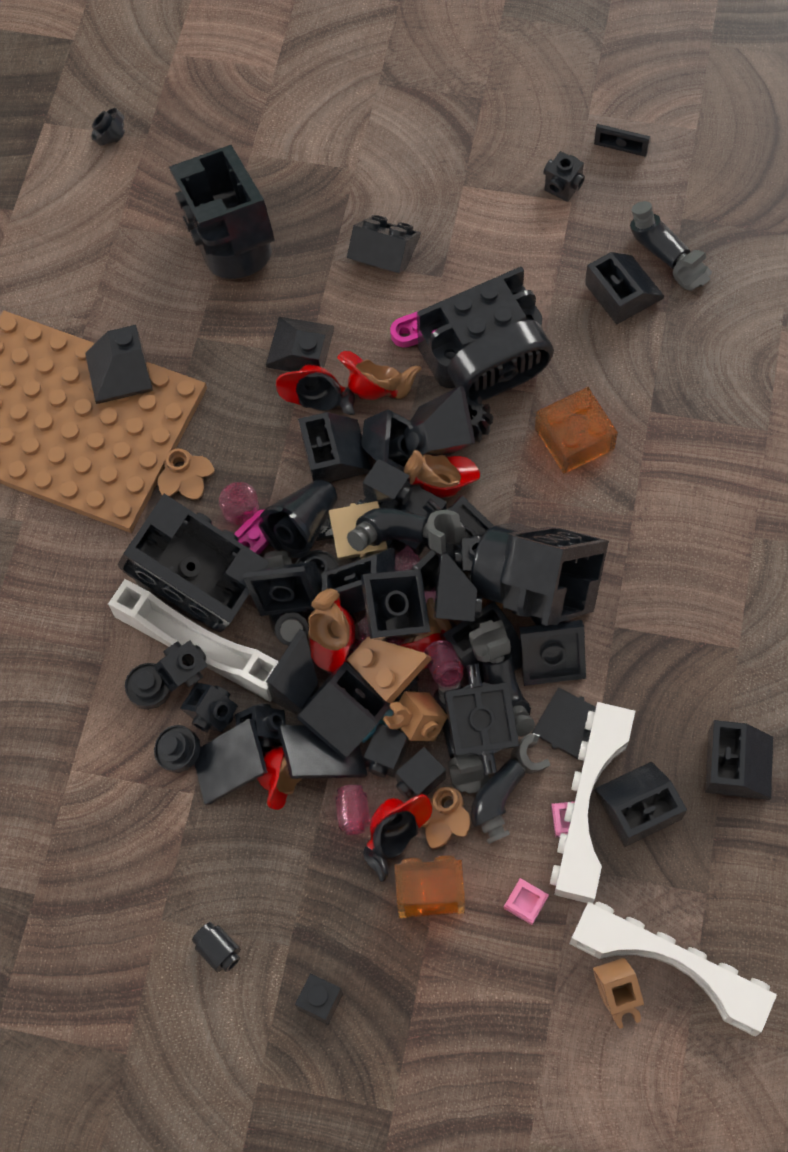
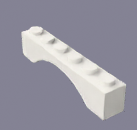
[108,579,279,702]
[550,702,635,904]
[569,902,777,1037]

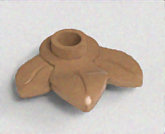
[158,448,215,500]
[421,787,471,849]

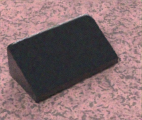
[594,124,651,157]

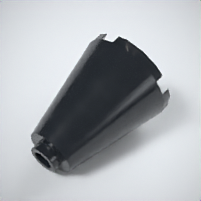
[260,479,337,558]

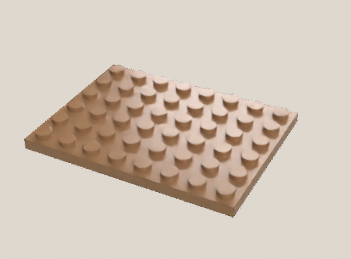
[0,310,207,533]

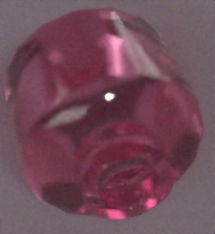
[219,482,260,526]

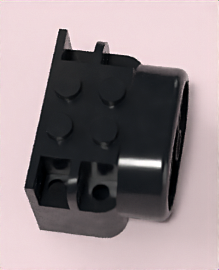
[169,144,275,279]
[417,266,554,401]
[118,493,269,632]
[471,523,609,626]

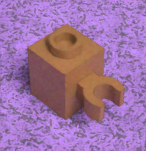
[383,691,448,741]
[593,958,644,1029]

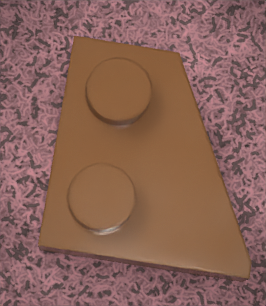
[347,637,432,704]

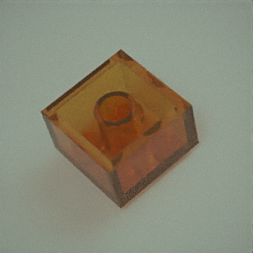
[535,387,618,474]
[394,856,465,918]

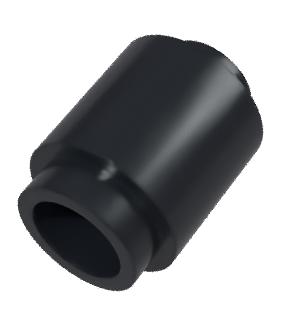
[192,922,241,972]

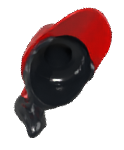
[276,365,355,416]
[363,794,432,882]

